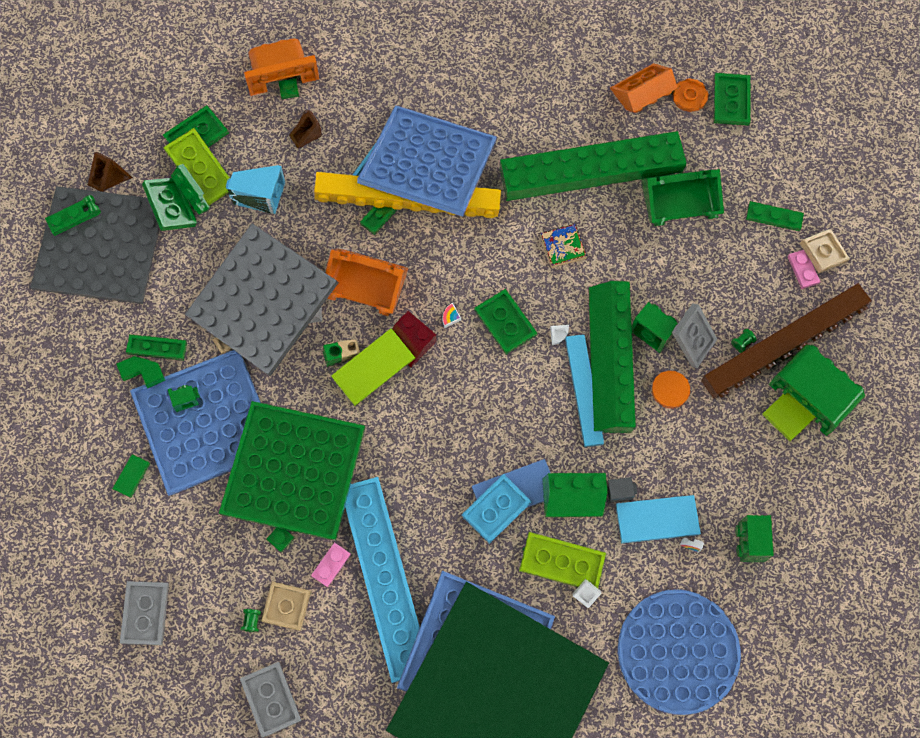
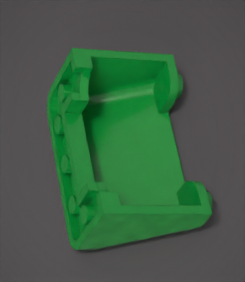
[641,169,724,226]

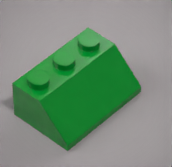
[542,473,607,518]

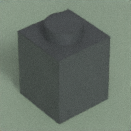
[607,477,637,503]

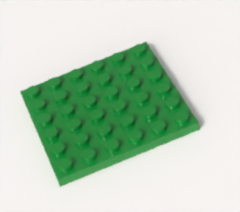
[219,401,366,541]

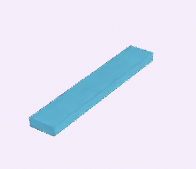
[565,335,604,447]

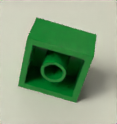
[632,302,678,353]
[735,515,774,562]

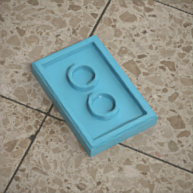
[461,474,532,544]

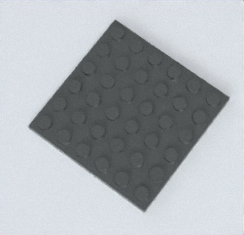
[30,186,160,304]
[185,223,339,376]

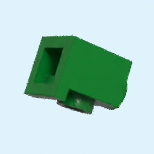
[168,385,200,412]

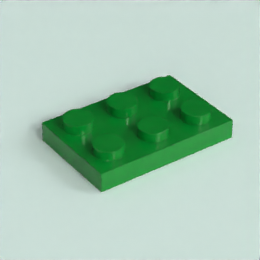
[713,73,751,126]
[163,105,229,148]
[142,178,197,231]
[474,289,537,355]

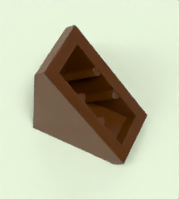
[289,110,322,149]
[87,152,133,192]

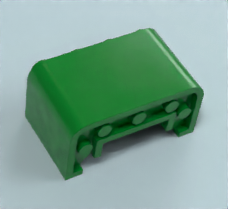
[768,344,865,436]

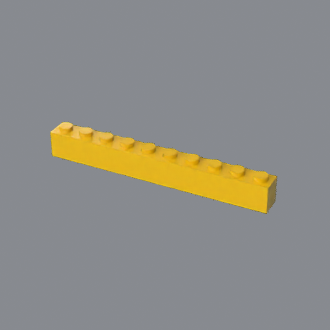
[314,172,501,218]

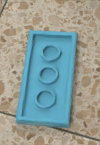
[616,495,701,544]

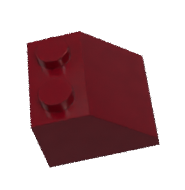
[392,311,437,368]

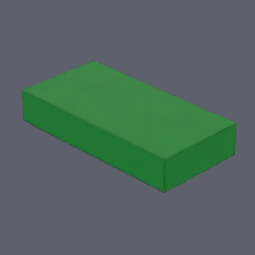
[112,454,150,498]

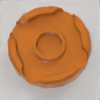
[672,78,709,112]
[651,370,690,409]

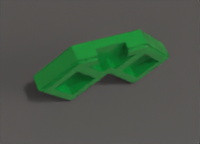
[116,356,166,388]

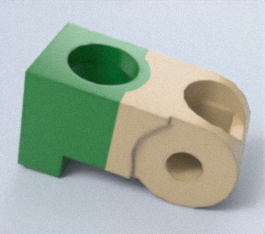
[323,339,360,367]

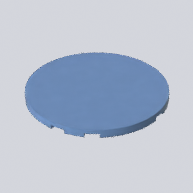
[618,590,741,715]

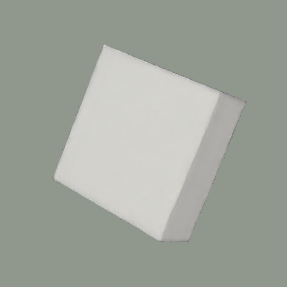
[573,579,601,608]

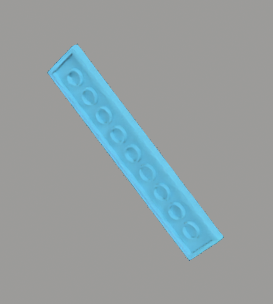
[345,477,420,683]

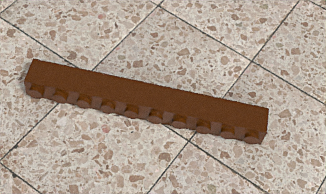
[701,283,872,399]

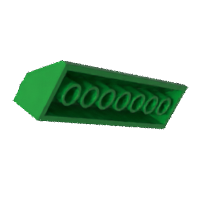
[588,281,636,433]

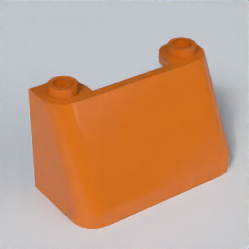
[325,248,408,316]

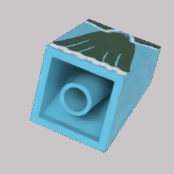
[226,165,285,214]

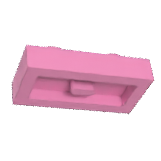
[787,250,820,289]
[311,542,351,588]

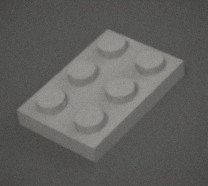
[672,303,718,368]
[120,581,169,646]
[240,662,302,738]

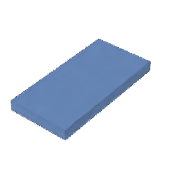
[472,459,550,508]

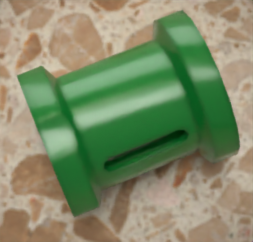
[731,328,757,353]
[240,609,261,633]

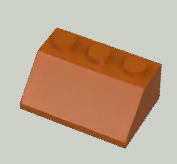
[610,63,678,113]

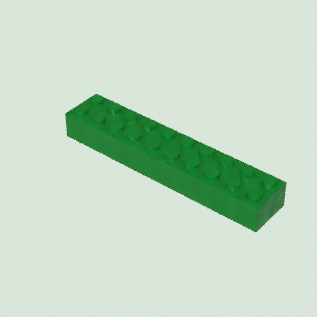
[499,131,687,201]

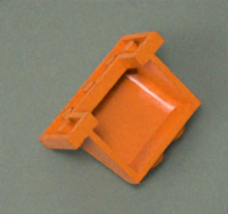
[244,38,319,96]

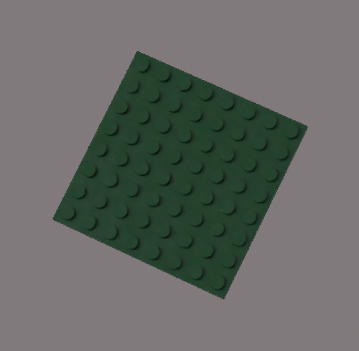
[385,581,609,738]

